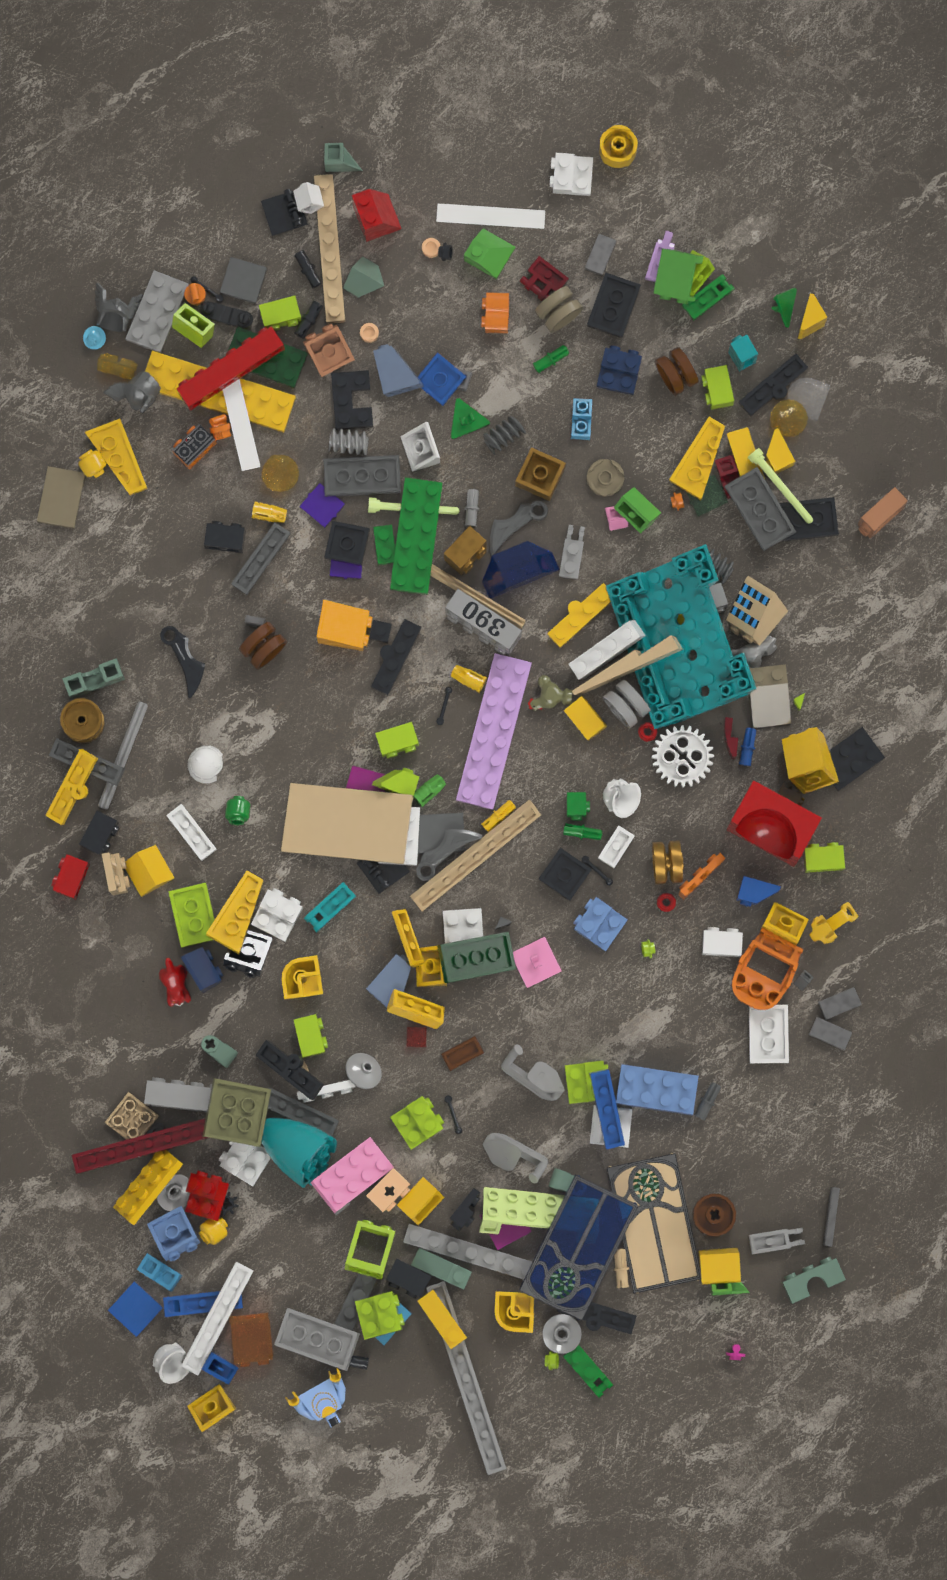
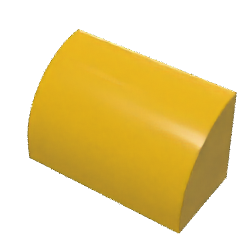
[564,696,607,740]
[397,1177,445,1226]

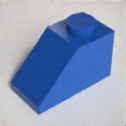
[736,876,781,907]

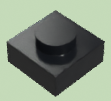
[369,620,392,643]

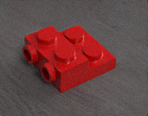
[185,1170,229,1221]

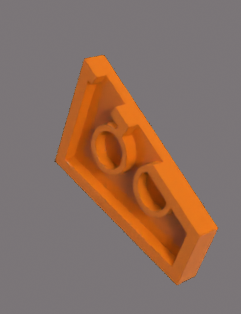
[678,853,725,900]

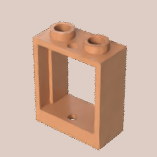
[858,487,908,539]

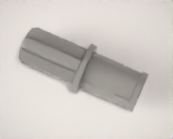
[464,489,479,528]

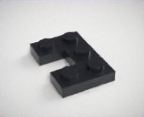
[331,370,373,430]

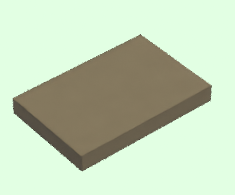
[37,466,85,529]

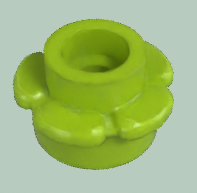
[641,939,655,958]
[545,1351,559,1370]

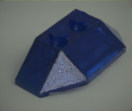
[482,541,560,599]

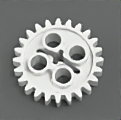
[651,725,714,788]

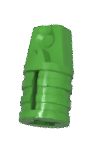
[413,774,446,807]

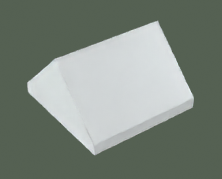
[400,422,440,472]

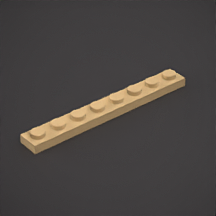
[314,174,345,324]
[410,800,541,911]

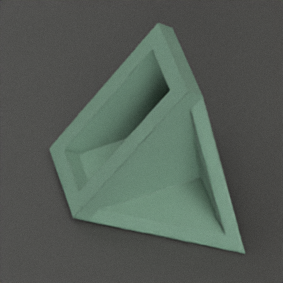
[324,143,363,172]
[343,256,384,298]

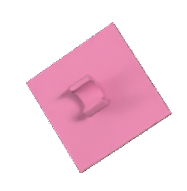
[513,937,562,988]

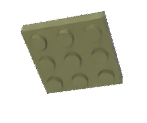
[203,1078,271,1147]

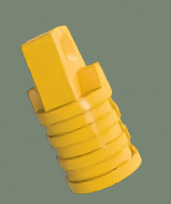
[252,501,287,523]
[451,665,487,693]

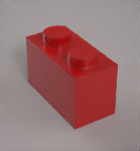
[51,854,90,900]

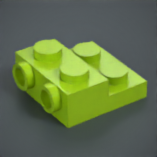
[565,1061,608,1104]
[390,1096,444,1150]
[355,1291,405,1340]

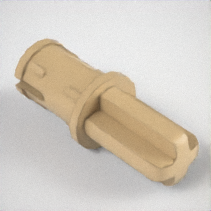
[614,1249,629,1288]

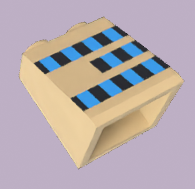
[726,576,788,646]

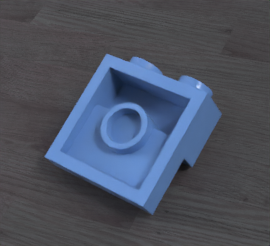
[573,897,628,952]
[147,1206,200,1261]

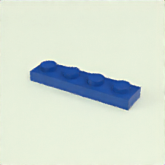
[589,1069,625,1149]

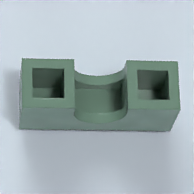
[62,658,125,700]
[782,1256,846,1304]

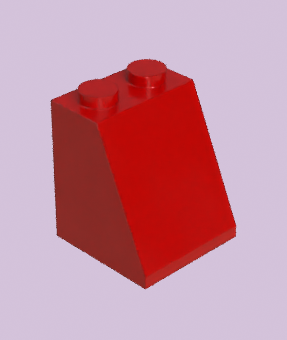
[352,189,402,242]

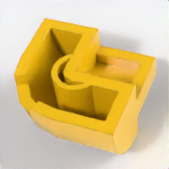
[282,955,323,999]
[495,1291,534,1333]

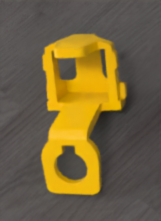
[809,902,858,944]

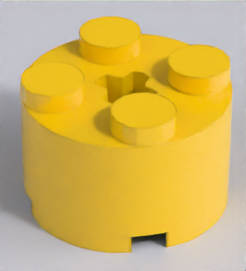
[599,125,638,168]

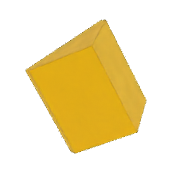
[798,293,827,339]
[125,845,175,897]
[761,902,809,945]
[416,946,447,987]
[698,1248,741,1285]
[187,1384,236,1432]

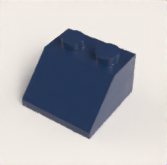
[181,947,224,993]

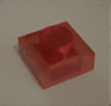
[407,1027,427,1047]

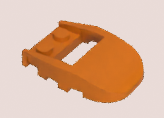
[732,928,803,1010]

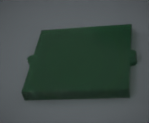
[686,474,728,517]

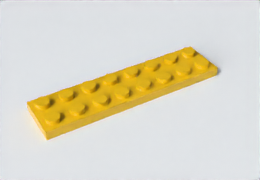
[145,351,296,433]

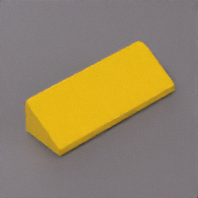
[727,427,765,479]
[392,909,424,968]
[387,989,445,1029]

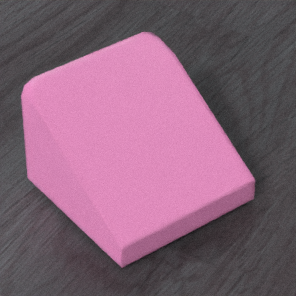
[605,506,628,531]

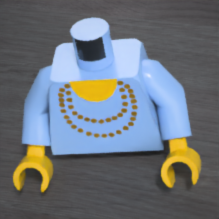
[285,1368,346,1428]

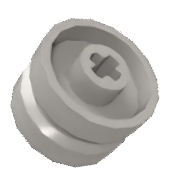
[603,680,650,729]

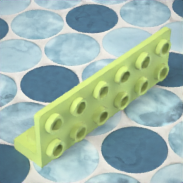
[479,1187,599,1244]

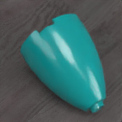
[261,1118,337,1188]

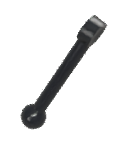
[190,276,224,302]
[436,686,453,725]
[582,856,613,886]
[445,1095,462,1134]

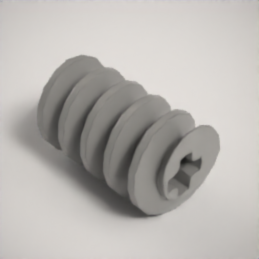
[329,428,369,456]

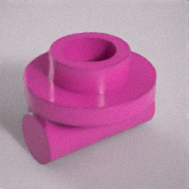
[726,1344,745,1360]

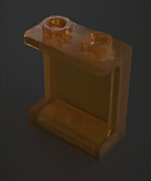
[229,1313,274,1367]

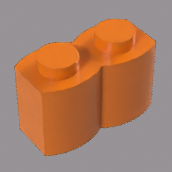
[481,293,509,333]

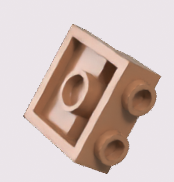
[303,324,355,377]

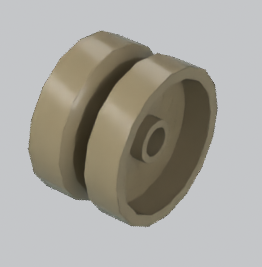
[535,286,584,333]

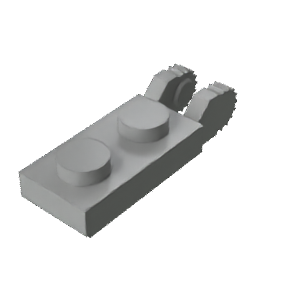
[559,525,585,580]
[748,1228,805,1254]

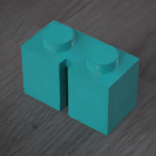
[728,335,758,372]

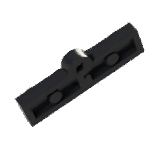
[738,354,808,417]
[371,619,422,695]
[255,1040,324,1100]
[556,1293,637,1334]

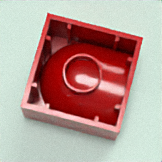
[727,780,822,867]

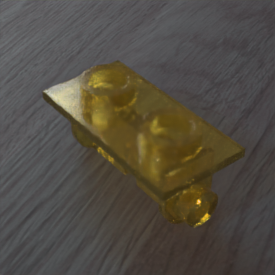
[97,353,138,379]

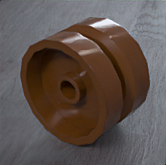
[654,347,699,396]
[239,622,287,670]
[692,1194,736,1237]

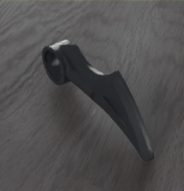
[160,626,205,698]

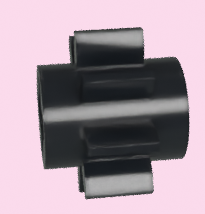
[222,1192,239,1216]

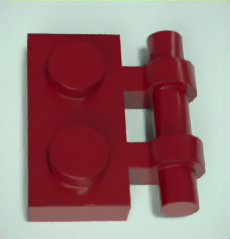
[519,256,569,301]

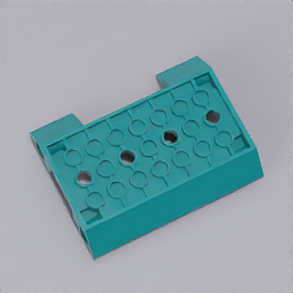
[606,544,757,729]

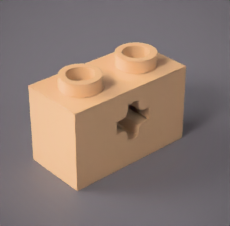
[366,1168,411,1213]

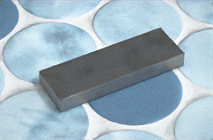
[823,1187,840,1247]

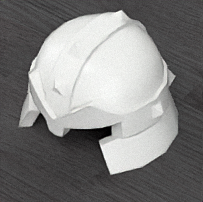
[188,746,223,784]
[603,778,641,818]
[152,1342,189,1384]

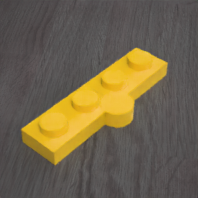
[547,583,611,648]
[45,749,98,825]

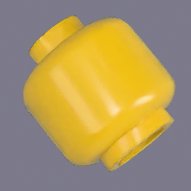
[78,449,106,478]
[198,1217,228,1245]

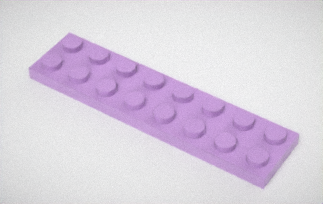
[456,653,532,810]

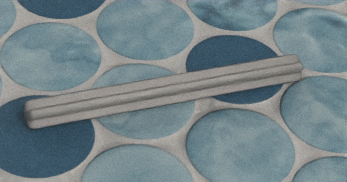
[98,702,148,810]

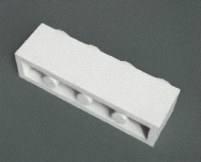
[569,620,645,680]

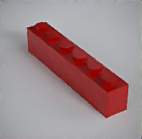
[176,326,285,411]

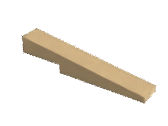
[572,635,683,696]

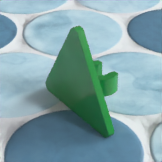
[771,288,797,328]
[451,398,490,439]

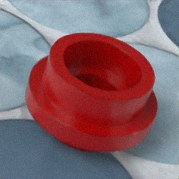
[638,722,657,742]
[657,893,676,912]

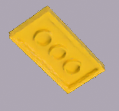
[113,1150,183,1225]

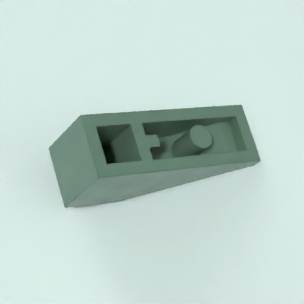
[411,1248,472,1290]

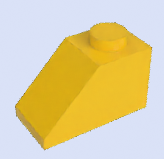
[765,428,795,474]

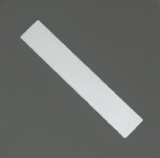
[436,204,545,229]
[223,379,260,471]

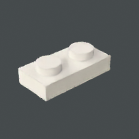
[598,825,635,868]

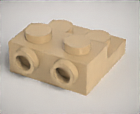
[102,853,130,896]

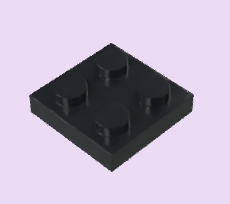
[324,521,370,566]
[538,847,592,901]

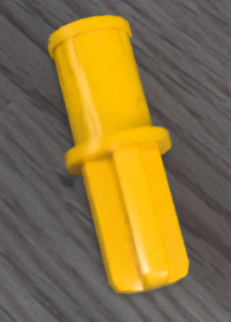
[481,800,516,833]

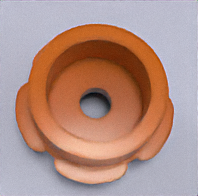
[670,492,684,511]

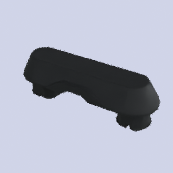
[200,301,253,328]

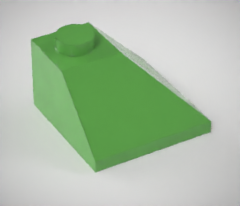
[464,229,516,279]

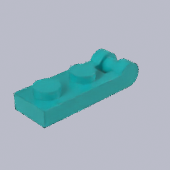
[304,882,356,933]

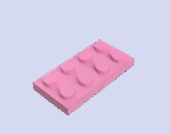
[311,1137,394,1214]

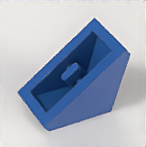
[201,1352,239,1385]

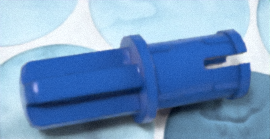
[739,728,756,766]

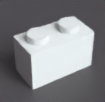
[702,927,743,957]

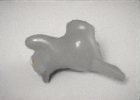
[731,636,777,668]

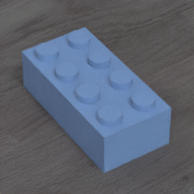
[616,1064,699,1115]

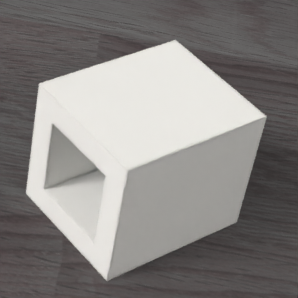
[293,182,324,214]

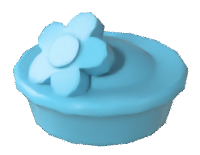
[83,326,106,349]

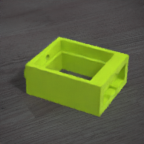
[345,1220,395,1280]

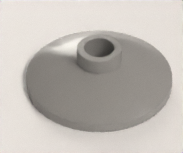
[345,1053,382,1089]
[157,1174,190,1211]
[542,1314,582,1354]

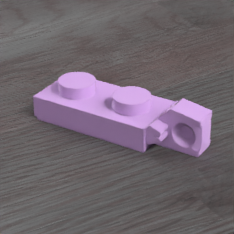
[645,231,675,283]

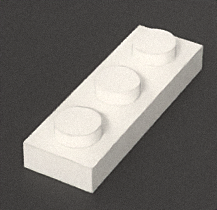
[166,804,217,861]
[297,1080,356,1103]

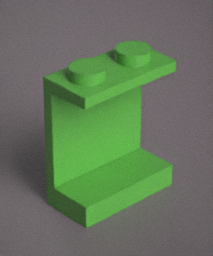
[653,249,704,304]

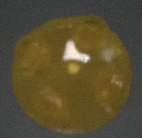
[770,399,808,437]
[262,455,299,492]

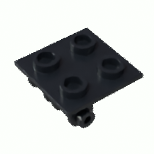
[261,189,308,236]
[357,860,410,894]

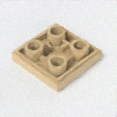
[105,1092,159,1140]

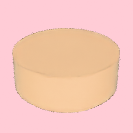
[422,238,440,258]
[360,323,379,343]

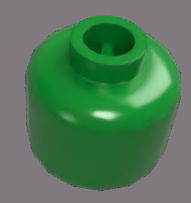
[225,796,251,826]

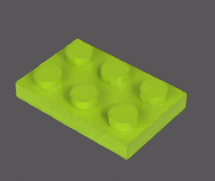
[168,883,215,948]

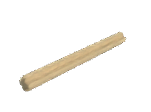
[430,564,525,629]

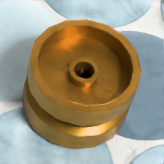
[60,698,105,743]
[652,840,684,884]

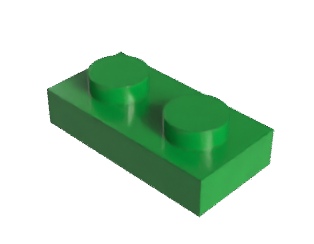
[373,525,395,565]

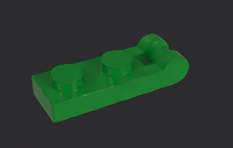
[682,274,735,321]
[563,1345,614,1398]

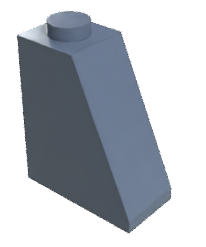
[373,344,424,397]
[366,954,411,1015]

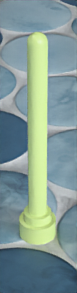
[747,448,813,524]
[368,497,460,515]

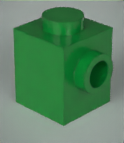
[566,792,590,821]

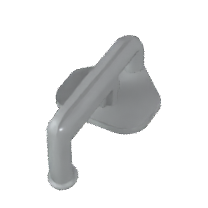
[501,1044,564,1101]
[483,1133,548,1183]

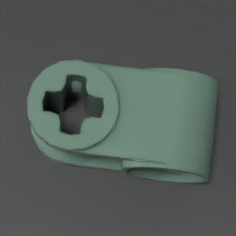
[201,1035,238,1068]
[548,1168,587,1196]

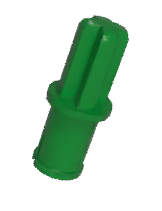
[532,345,569,374]
[563,823,602,840]

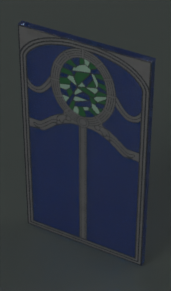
[519,1174,639,1321]

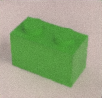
[614,487,661,534]

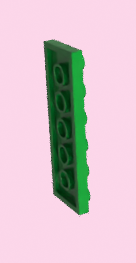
[390,478,443,595]

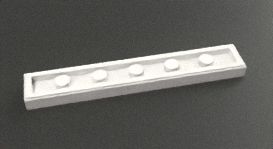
[181,1262,253,1375]

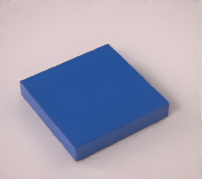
[418,352,467,406]
[108,1281,163,1337]

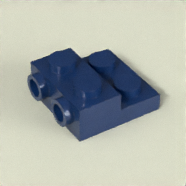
[597,346,642,395]

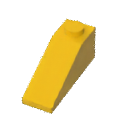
[418,1290,467,1349]

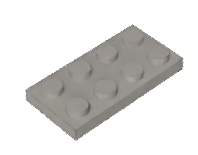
[125,270,189,353]
[274,1308,360,1371]

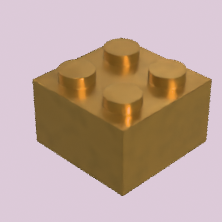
[515,447,566,501]
[444,526,487,575]

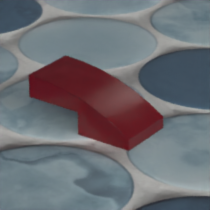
[714,455,740,499]
[724,717,738,759]

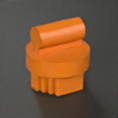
[184,283,206,306]
[209,414,231,440]

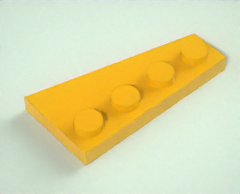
[669,416,725,500]
[85,419,148,496]
[206,871,263,954]

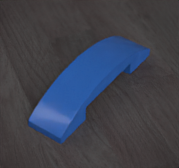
[163,1291,243,1317]

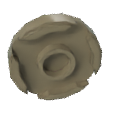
[587,459,624,497]

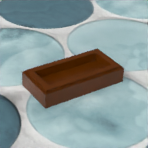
[441,1036,484,1071]

